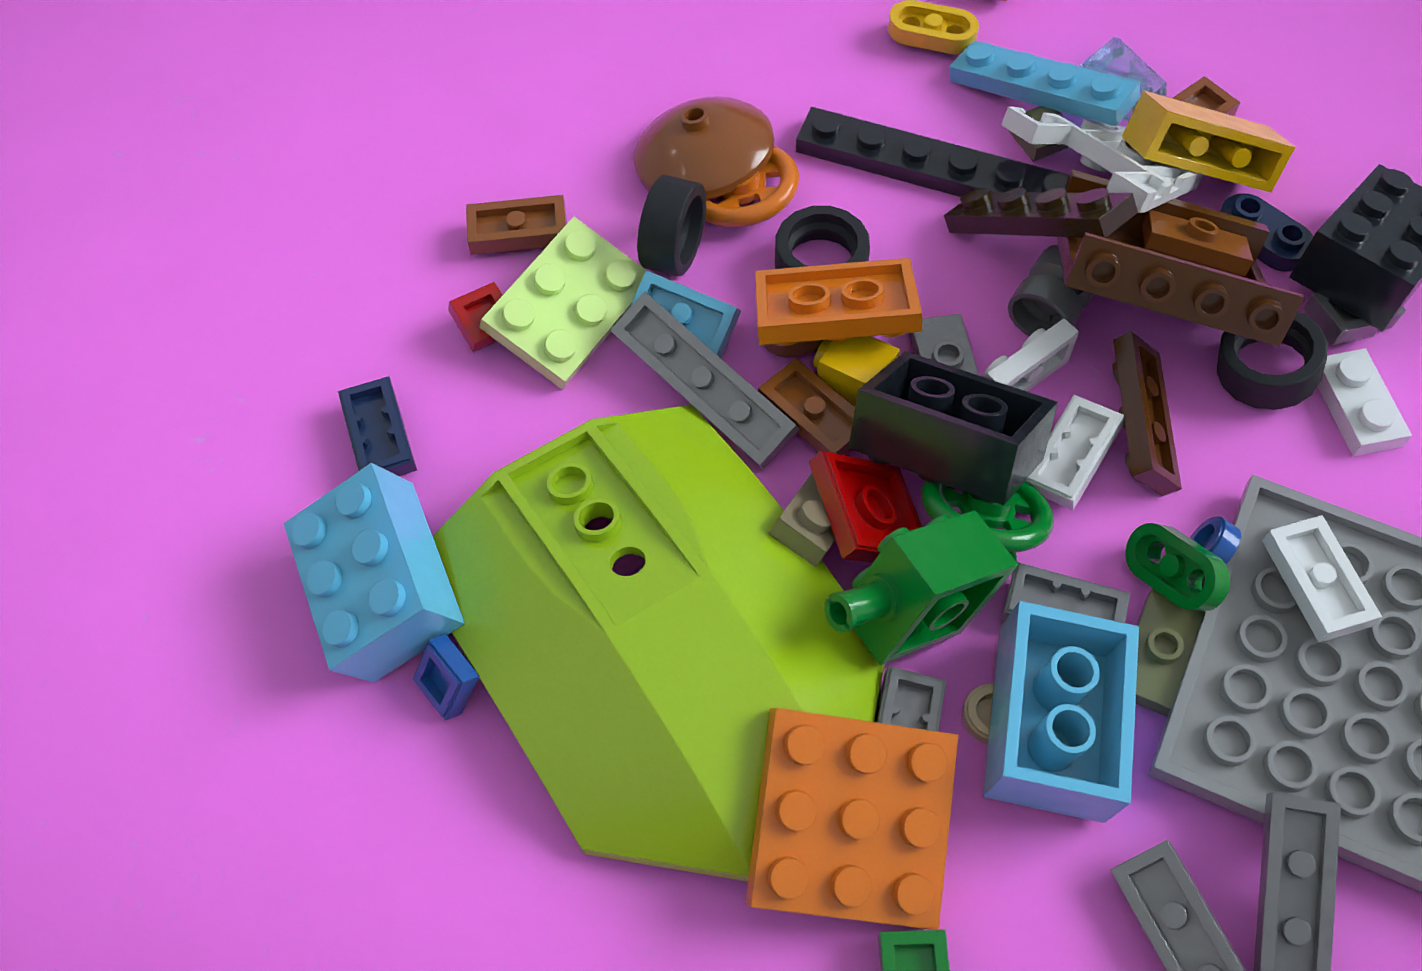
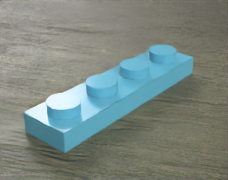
[949,41,1140,126]

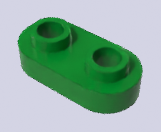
[1125,523,1230,611]

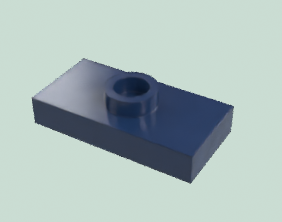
[338,376,417,476]

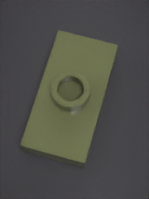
[1135,588,1204,717]

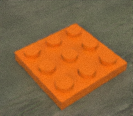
[745,708,959,930]

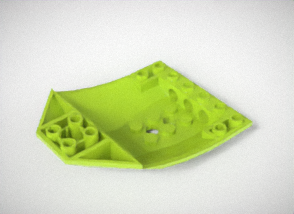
[433,404,885,882]

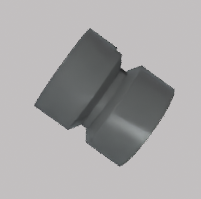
[1007,245,1094,336]

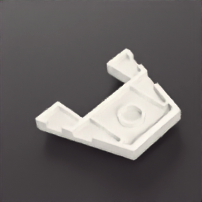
[1001,107,1203,213]

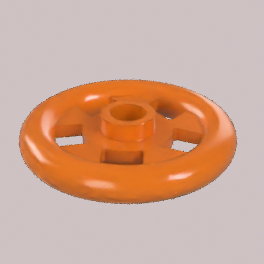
[705,146,799,227]

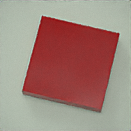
[809,450,922,563]

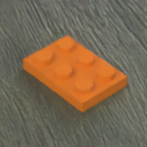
[755,258,922,346]

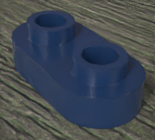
[1220,193,1313,272]

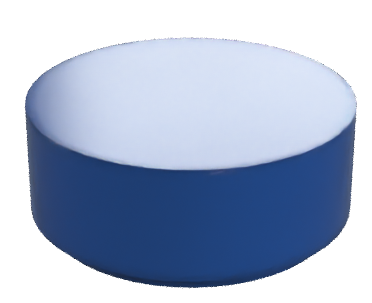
[1190,516,1241,564]

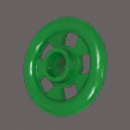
[921,481,1054,553]

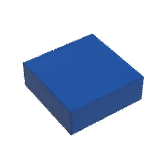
[413,634,480,720]

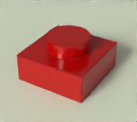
[448,282,503,352]

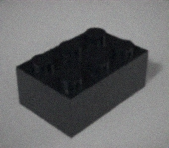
[1289,164,1422,332]
[848,351,1058,506]

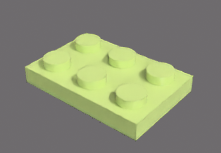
[480,217,646,390]

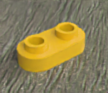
[888,0,979,55]

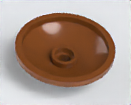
[633,96,774,199]

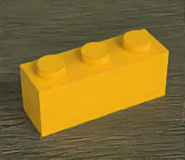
[1122,90,1296,193]

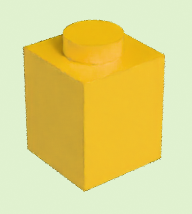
[813,336,900,407]

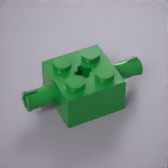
[824,510,1019,665]

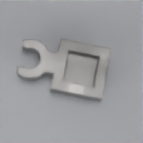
[1303,293,1406,345]

